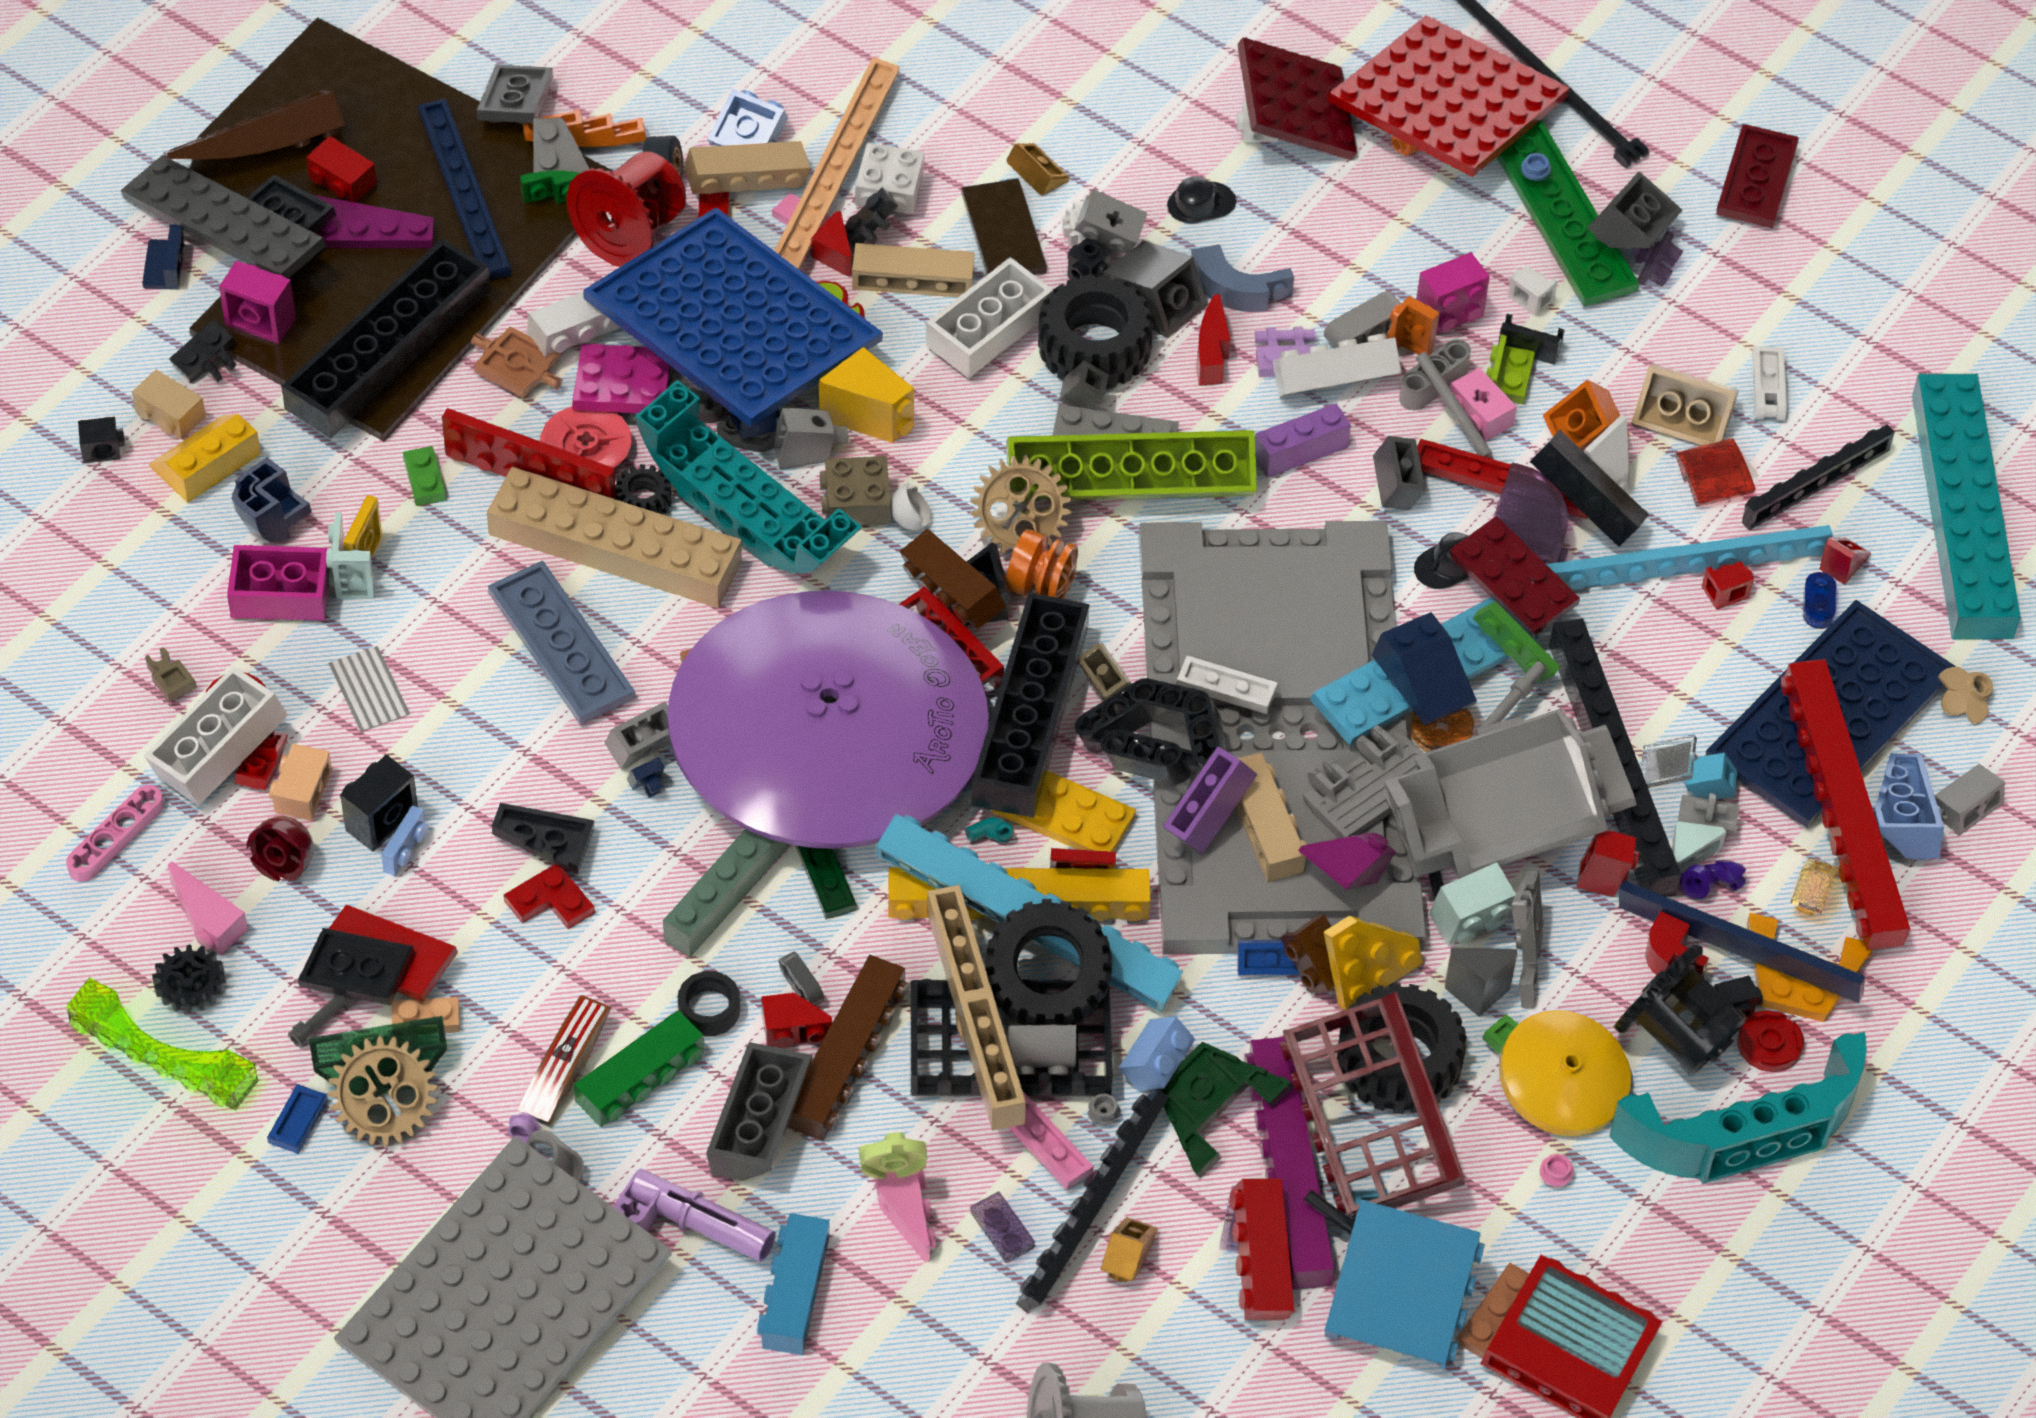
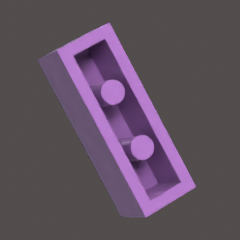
[1255,403,1351,478]
[1163,746,1258,855]

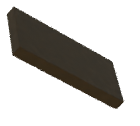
[961,178,1047,275]

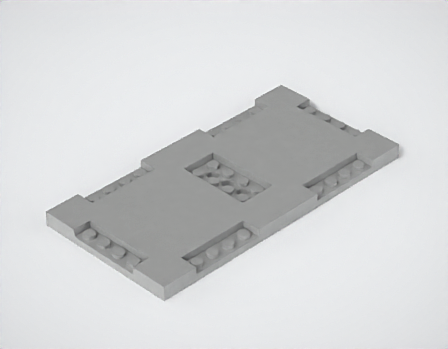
[1139,520,1426,955]

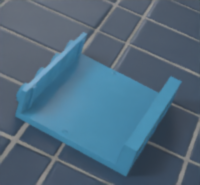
[1324,1200,1485,1370]

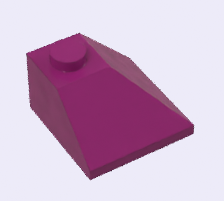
[1298,832,1396,890]

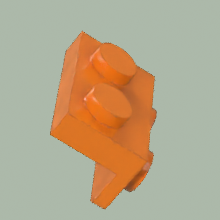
[1386,296,1440,356]

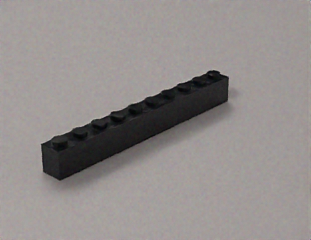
[1549,618,1681,897]

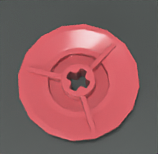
[540,406,632,468]

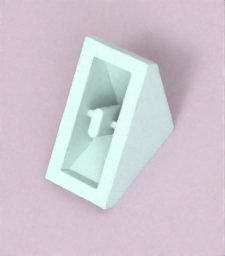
[1672,821,1727,875]

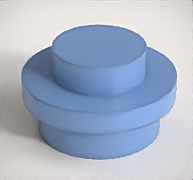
[1521,153,1551,181]

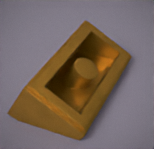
[1006,143,1070,195]

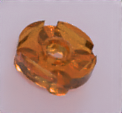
[1410,708,1475,752]

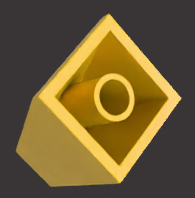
[819,347,915,443]

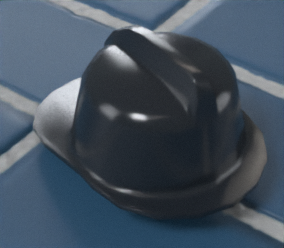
[1167,176,1237,223]
[1414,532,1470,589]

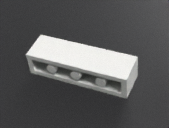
[527,291,620,357]
[1272,333,1402,396]

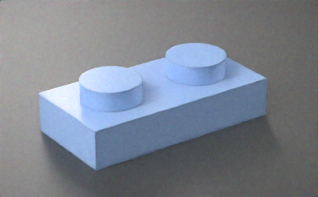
[381,805,428,877]

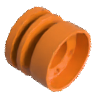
[1006,529,1078,599]

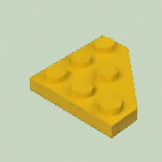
[1324,916,1423,1010]

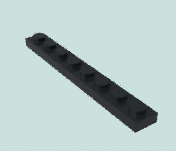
[1015,1089,1169,1312]

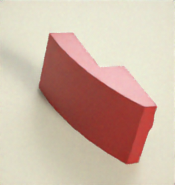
[235,731,288,791]

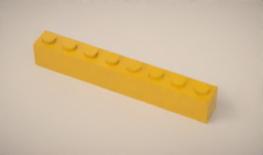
[888,867,1150,921]

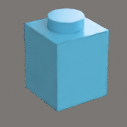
[1684,753,1737,800]

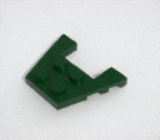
[1155,1041,1294,1178]

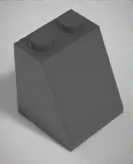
[1103,240,1208,338]

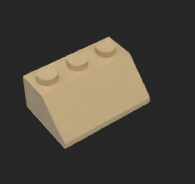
[1631,363,1740,450]

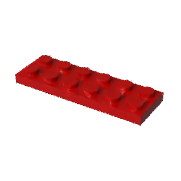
[442,408,616,500]

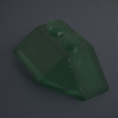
[308,1016,448,1096]

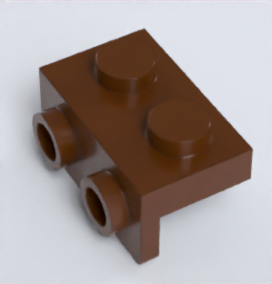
[1280,914,1334,993]

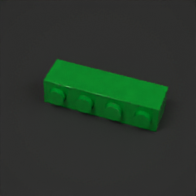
[574,1010,704,1128]

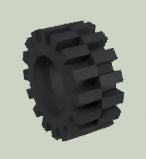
[616,464,672,514]

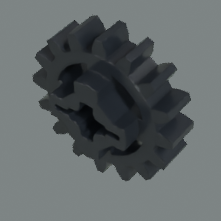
[152,944,226,1013]

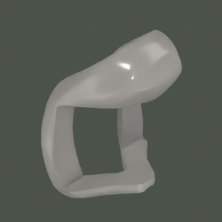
[526,1130,584,1182]

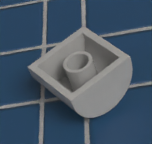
[1006,1025,1076,1075]

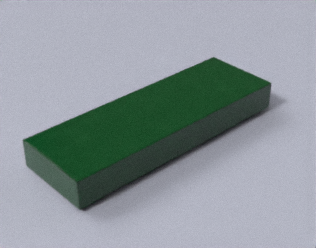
[795,845,856,920]

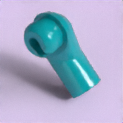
[964,817,1014,842]

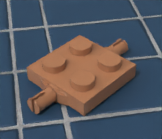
[471,326,563,399]

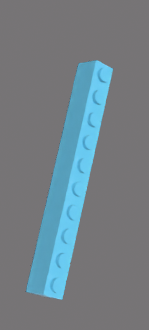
[876,814,1183,1013]

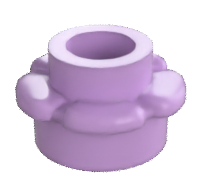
[508,1113,540,1143]

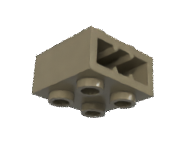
[819,456,891,525]

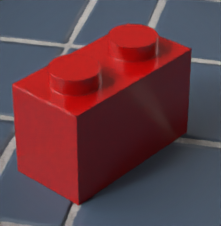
[306,136,377,203]
[1576,830,1639,898]

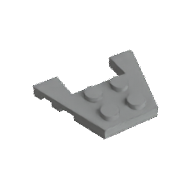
[1512,871,1544,1008]

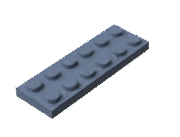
[488,560,636,725]

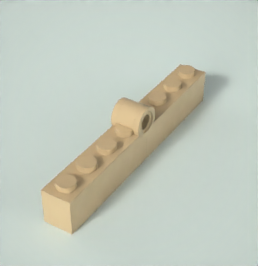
[927,885,1026,1131]

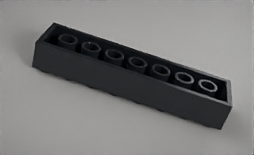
[281,238,490,439]
[971,592,1090,818]

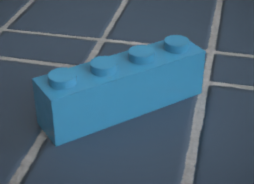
[757,1213,830,1356]

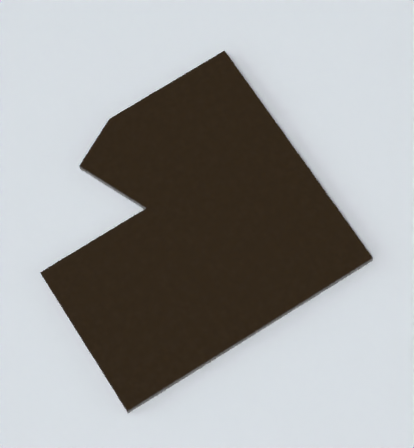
[189,17,613,442]

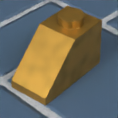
[1100,1217,1158,1282]

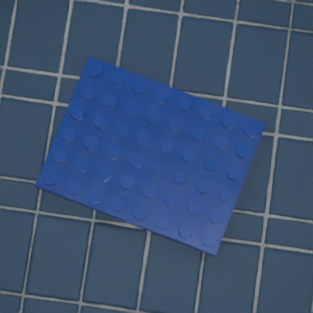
[583,208,883,427]

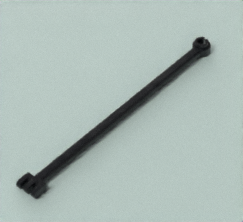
[1455,0,1649,168]

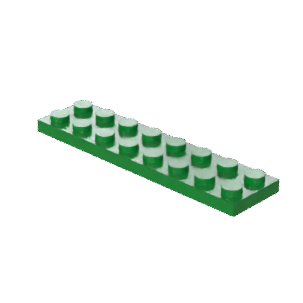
[1496,119,1639,307]

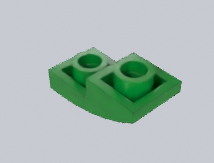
[520,170,580,204]

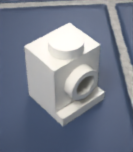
[1508,265,1558,316]

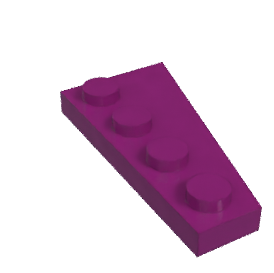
[315,195,434,248]

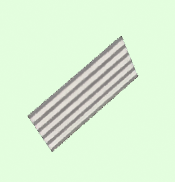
[328,646,410,732]

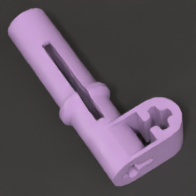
[614,1168,776,1262]

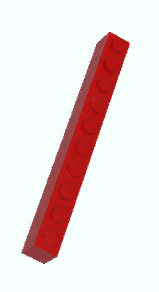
[1781,659,1911,950]

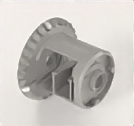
[1026,1363,1147,1418]

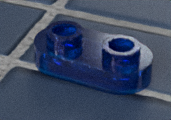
[1803,572,1836,629]

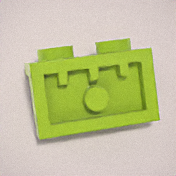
[1486,334,1535,405]

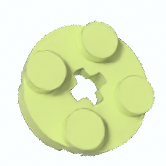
[859,1132,928,1179]

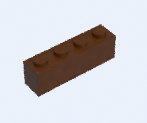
[899,528,1007,630]

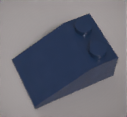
[1372,612,1477,726]

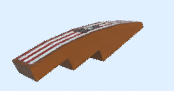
[518,995,612,1124]

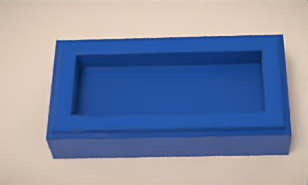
[267,1084,328,1154]

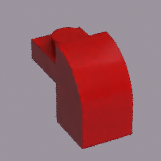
[1645,911,1709,977]

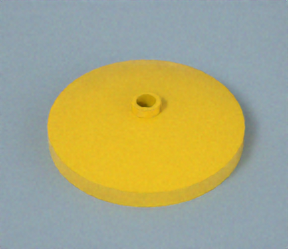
[1499,1010,1631,1136]

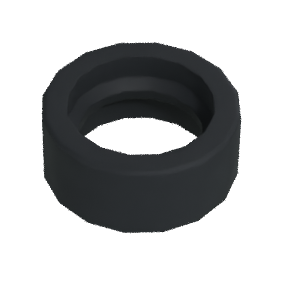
[678,971,740,1036]

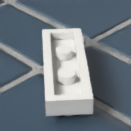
[1176,656,1277,714]

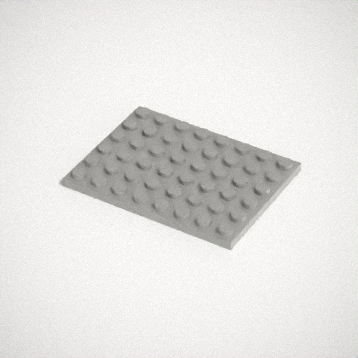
[334,1135,672,1418]

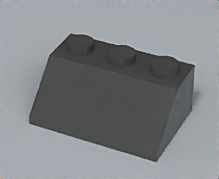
[1588,171,1683,249]

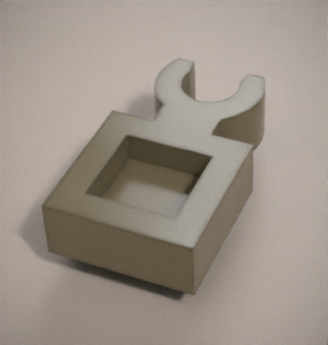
[145,647,197,702]

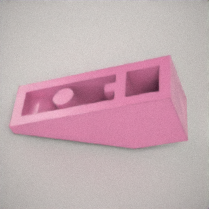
[167,861,248,956]

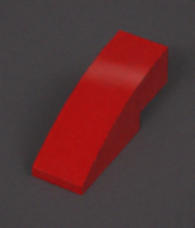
[1197,294,1231,386]

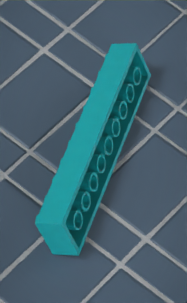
[1912,374,2021,640]

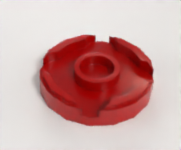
[1737,1010,1804,1072]

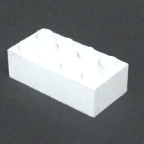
[926,257,1053,378]
[143,666,288,806]

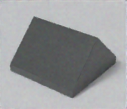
[1444,948,1517,1017]

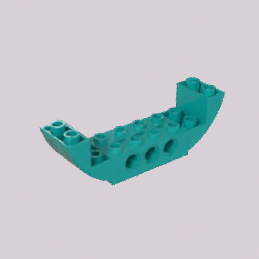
[635,380,862,574]
[1609,1031,1867,1184]

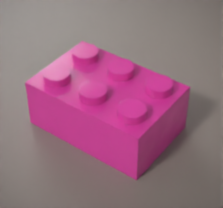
[227,545,329,621]

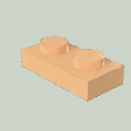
[392,997,460,1036]

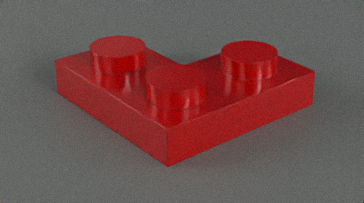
[503,864,595,929]

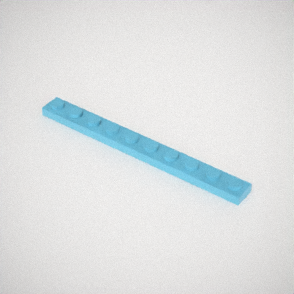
[1546,525,1833,590]

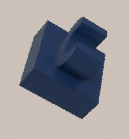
[627,757,665,798]

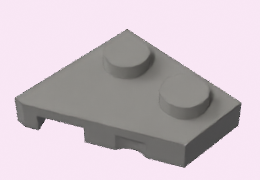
[533,118,589,173]

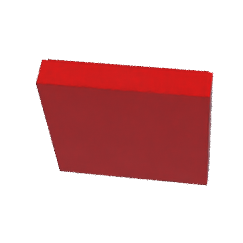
[1050,848,1116,869]

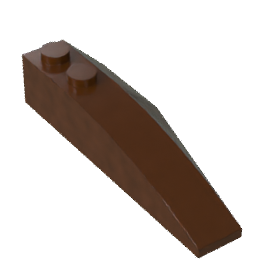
[163,90,345,160]

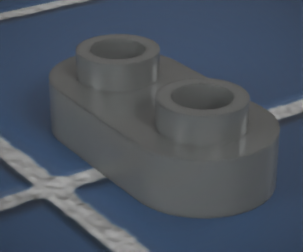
[717,416,776,452]

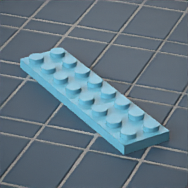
[1310,597,1539,746]

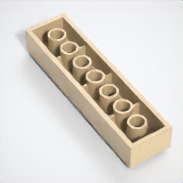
[487,467,742,608]

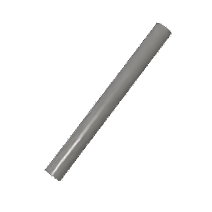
[1415,352,1492,457]

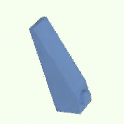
[1874,753,1944,860]

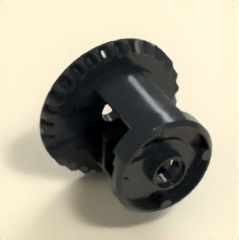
[1613,942,1747,1075]

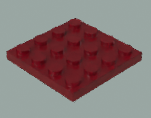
[1237,37,1357,160]

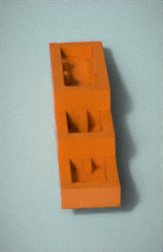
[523,109,646,147]

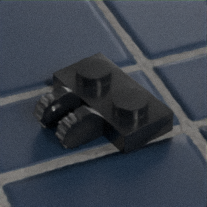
[845,187,898,246]
[169,319,237,383]

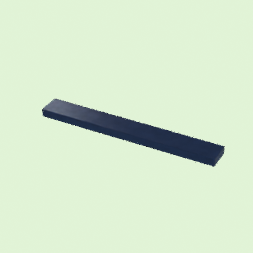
[418,99,511,281]
[1619,881,1865,1003]

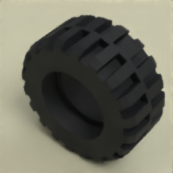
[1038,274,1154,389]
[985,899,1112,1025]
[1337,983,1467,1114]

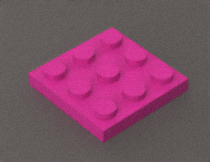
[572,343,671,413]

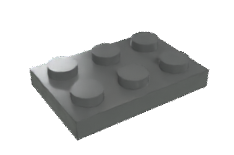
[477,64,553,124]

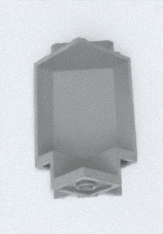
[1384,708,1637,879]

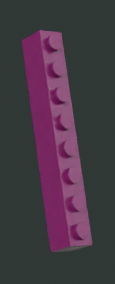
[1244,1037,1334,1290]

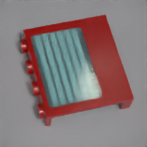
[1480,1254,1663,1418]

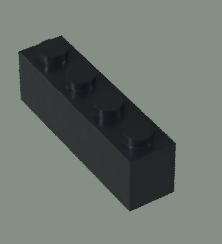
[1530,430,1649,547]

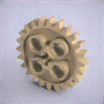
[970,455,1071,554]
[328,1036,439,1146]

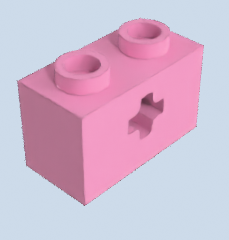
[1450,367,1517,441]

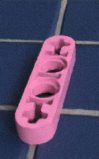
[66,785,164,882]

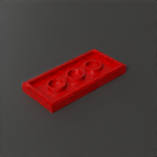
[328,904,458,1002]

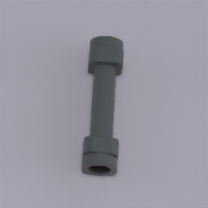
[288,994,357,1048]

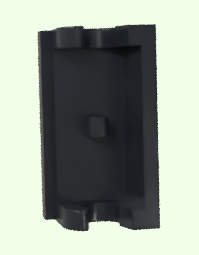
[1498,313,1565,365]

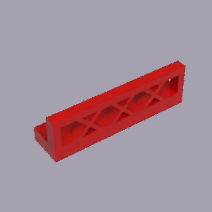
[898,586,1004,690]

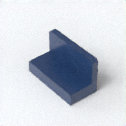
[142,224,185,290]

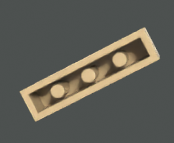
[684,141,810,194]
[852,243,975,298]
[1235,752,1307,882]

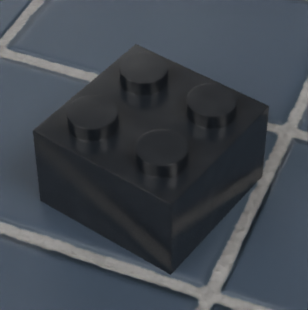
[340,754,418,852]

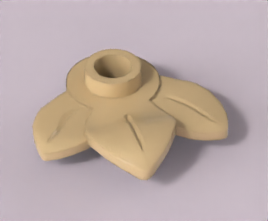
[1938,667,1993,725]

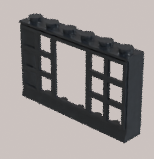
[910,979,1113,1096]

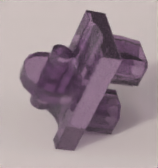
[1631,230,1683,287]

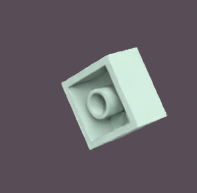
[1429,862,1516,946]

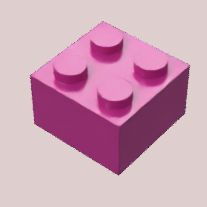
[1416,252,1490,334]
[219,260,296,344]

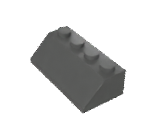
[706,1042,813,1181]

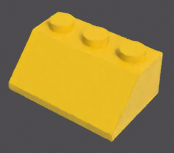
[149,414,261,503]

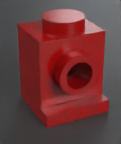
[1702,561,1754,610]

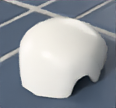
[891,482,931,530]

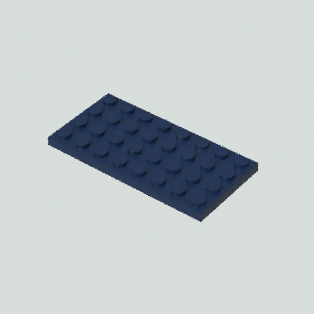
[1705,600,1956,828]

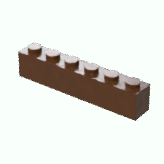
[787,954,909,1141]

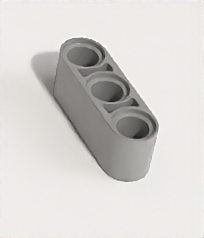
[1323,291,1402,348]
[1399,339,1471,411]

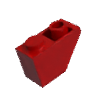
[761,992,832,1048]

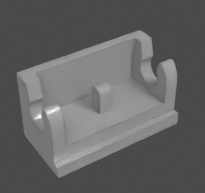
[1935,763,2005,836]

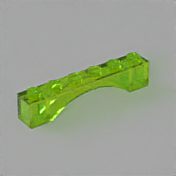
[66,977,258,1111]

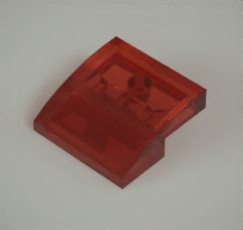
[1675,438,1756,507]

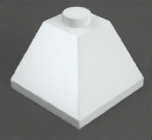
[1584,414,1629,492]

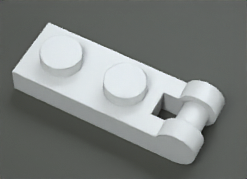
[1752,346,1787,421]

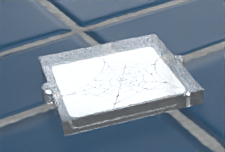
[1639,734,1698,788]

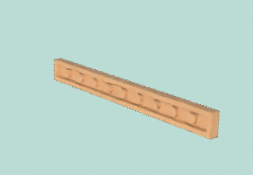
[774,57,900,270]

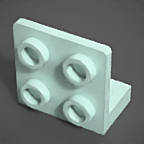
[326,512,375,599]

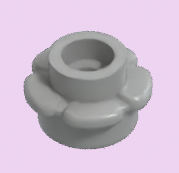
[1087,1094,1120,1126]

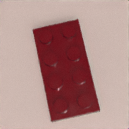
[1716,123,1799,229]
[1449,516,1580,638]

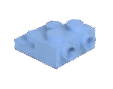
[707,89,788,146]

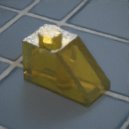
[1790,857,1839,916]

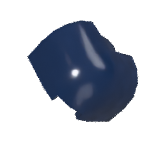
[231,457,312,543]

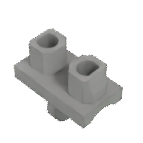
[1678,793,1740,840]

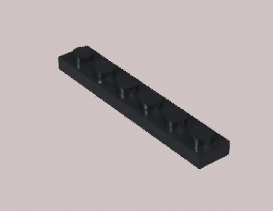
[1742,424,1895,531]

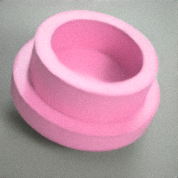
[1539,1154,1574,1187]

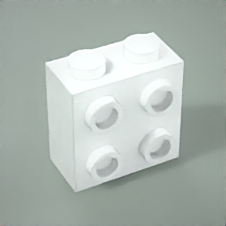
[855,143,925,215]

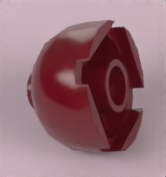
[246,816,314,882]

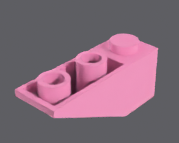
[874,1170,935,1263]

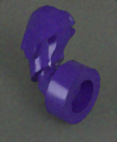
[1680,860,1746,899]

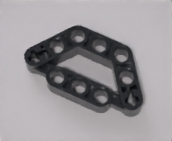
[1075,678,1228,784]

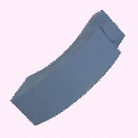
[1191,244,1294,312]

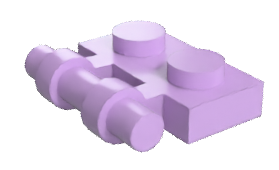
[1254,326,1317,377]

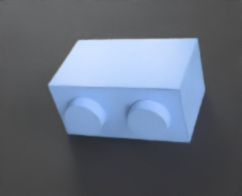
[1118,1016,1195,1091]

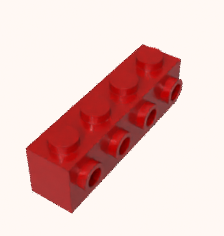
[1229,1178,1294,1321]

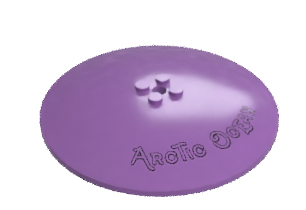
[668,591,989,849]

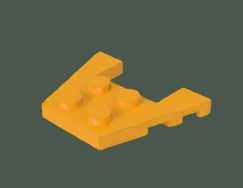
[1747,913,1873,1022]

